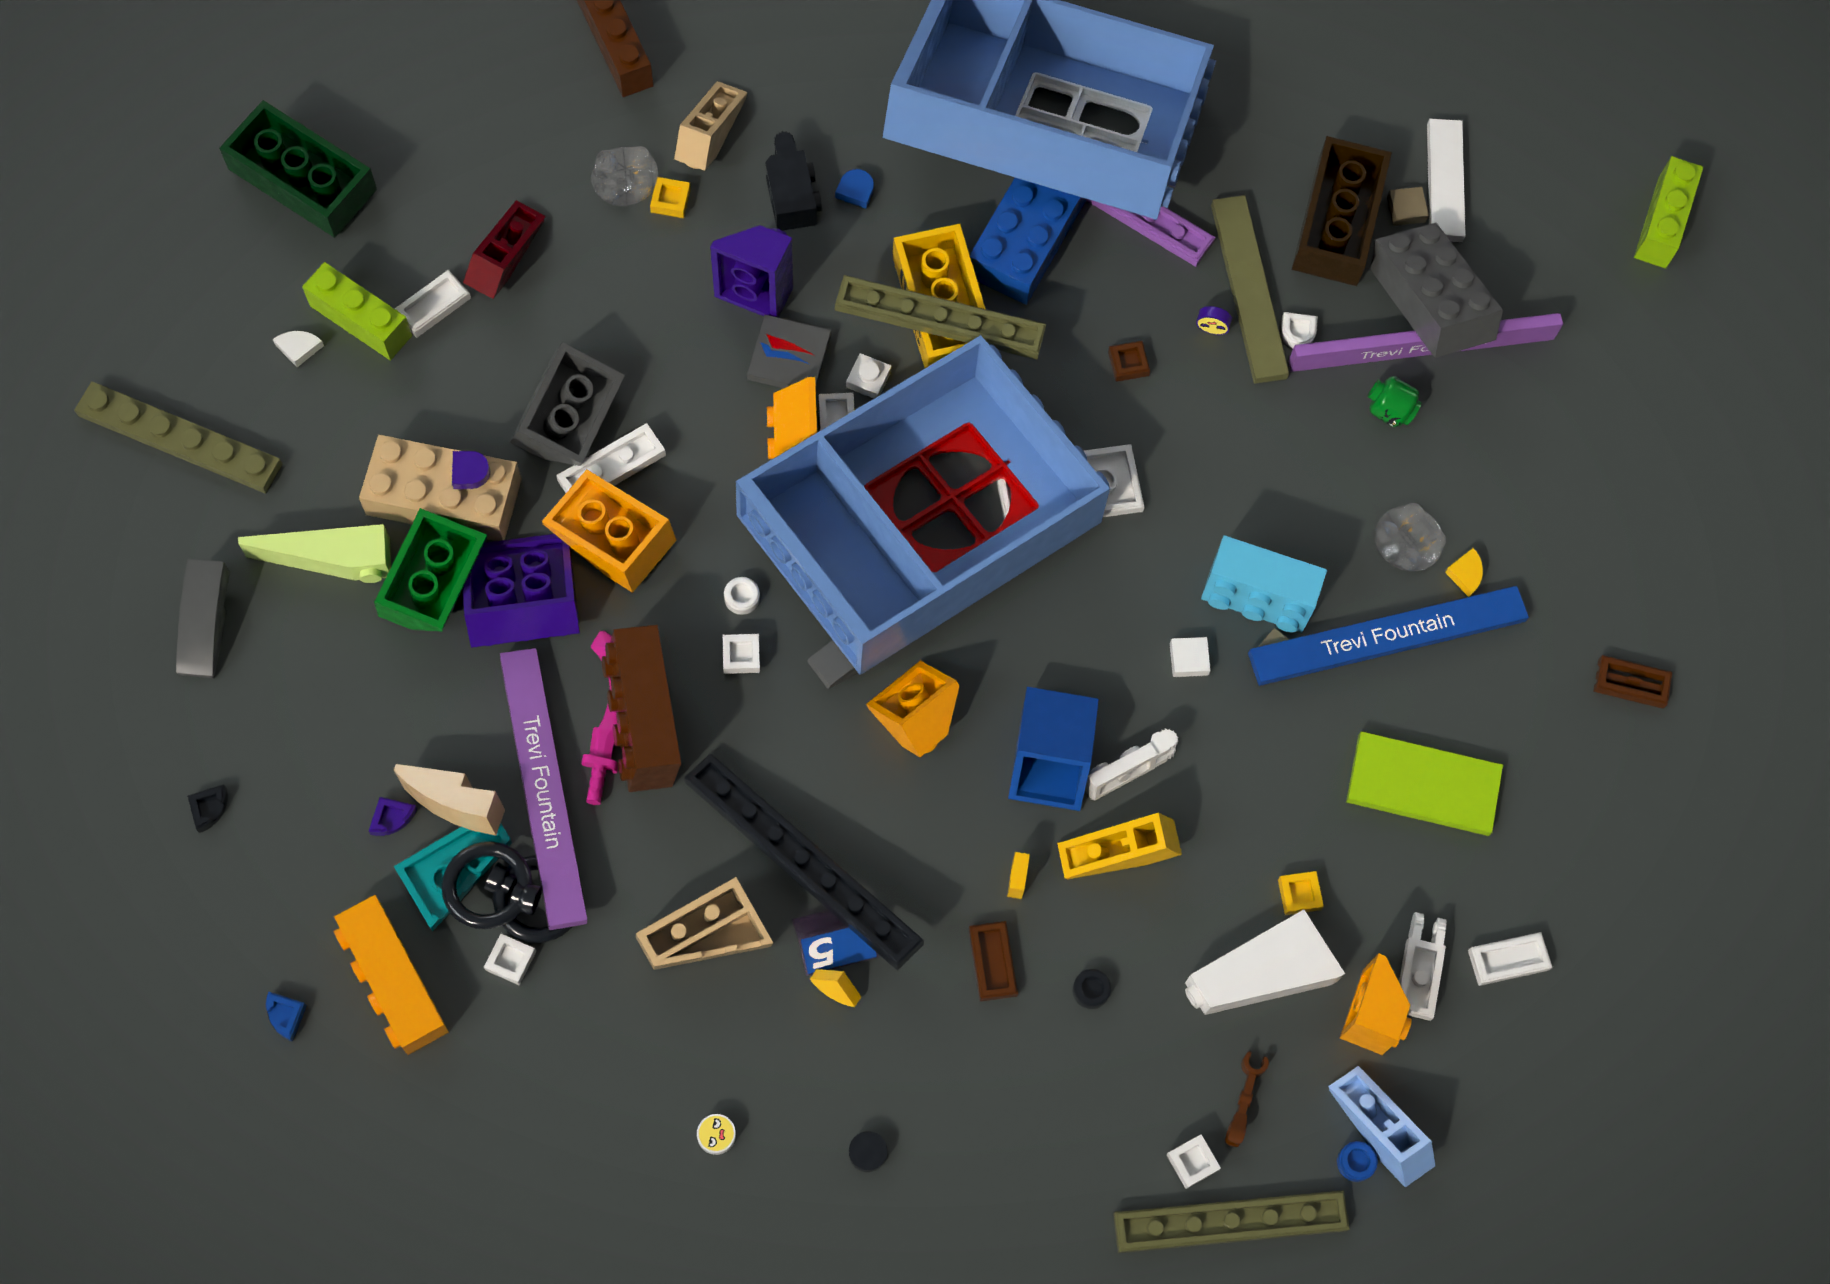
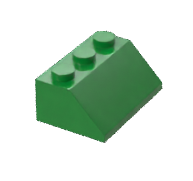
[374,508,487,632]

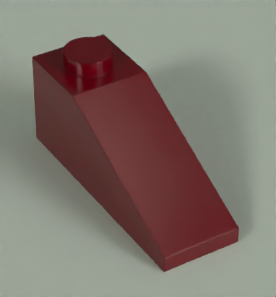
[463,200,546,299]

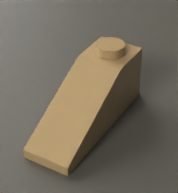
[674,81,747,171]

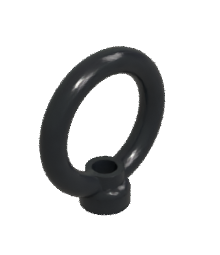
[441,841,542,929]
[484,855,584,943]

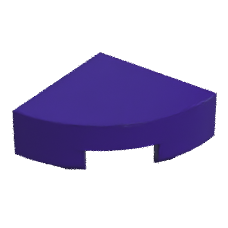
[368,797,417,836]

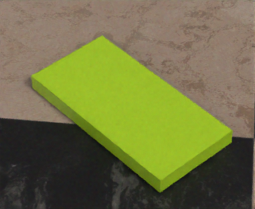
[1346,731,1503,836]

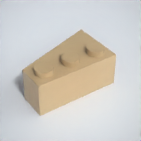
[636,877,773,970]

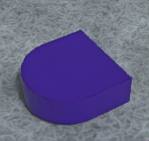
[452,451,490,489]

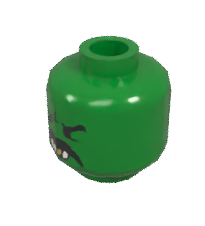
[1367,376,1422,427]

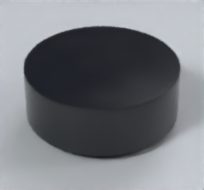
[1073,969,1111,1009]
[849,1131,887,1172]

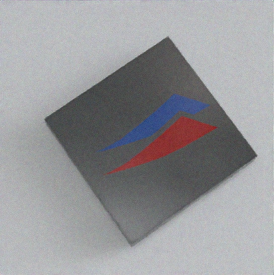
[747,315,831,388]

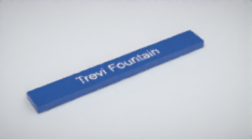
[1248,586,1529,686]

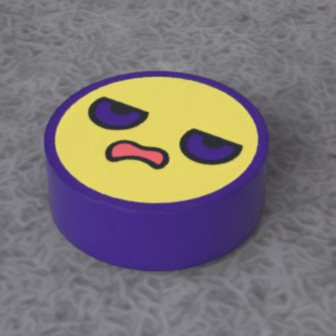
[1196,306,1232,335]

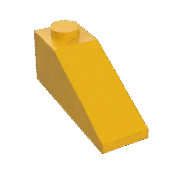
[1057,812,1182,880]

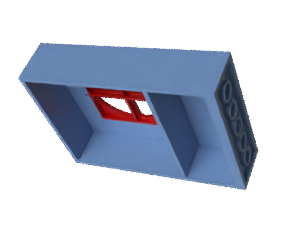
[736,335,1110,675]

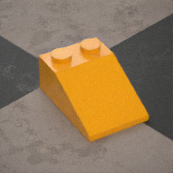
[542,469,677,593]

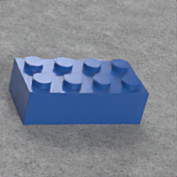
[970,178,1086,305]

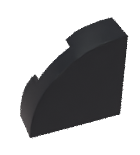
[187,784,228,833]

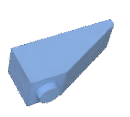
[1328,1066,1435,1187]

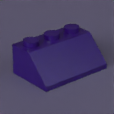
[710,225,793,318]

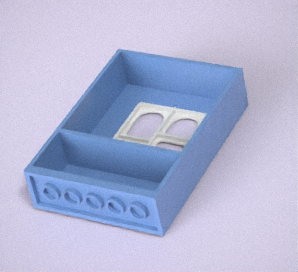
[882,0,1216,220]

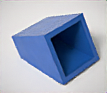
[1008,687,1099,811]

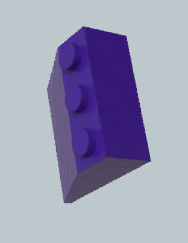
[463,534,580,648]

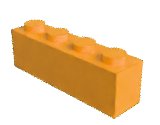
[333,895,449,1055]

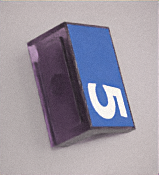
[792,910,879,976]

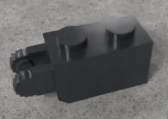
[765,131,822,231]

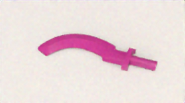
[581,631,618,805]

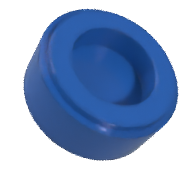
[1337,1141,1378,1182]

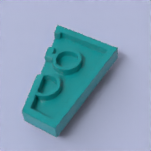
[394,823,512,932]

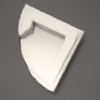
[273,331,324,367]

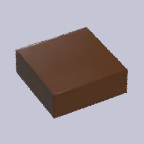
[1108,341,1150,382]

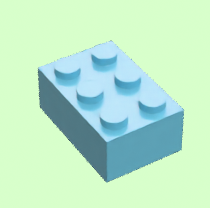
[1201,535,1327,633]

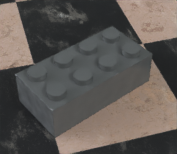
[1370,222,1503,358]

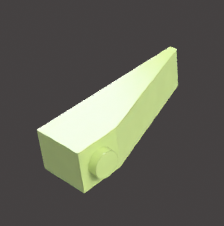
[238,524,391,583]

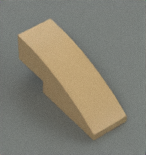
[394,764,505,836]

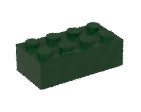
[219,100,377,238]

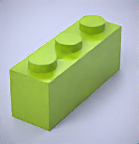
[1634,156,1703,269]
[302,262,412,361]

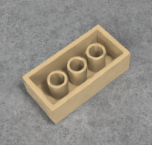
[359,434,522,541]

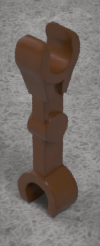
[1225,1051,1269,1147]

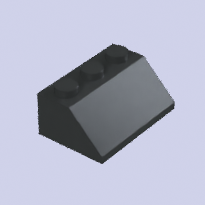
[510,342,625,466]

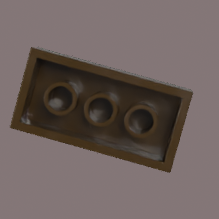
[1291,136,1392,286]

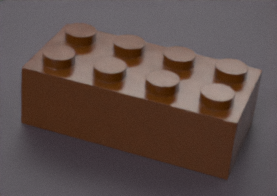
[602,625,681,792]

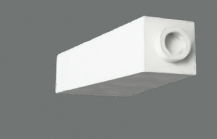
[1185,909,1345,1015]

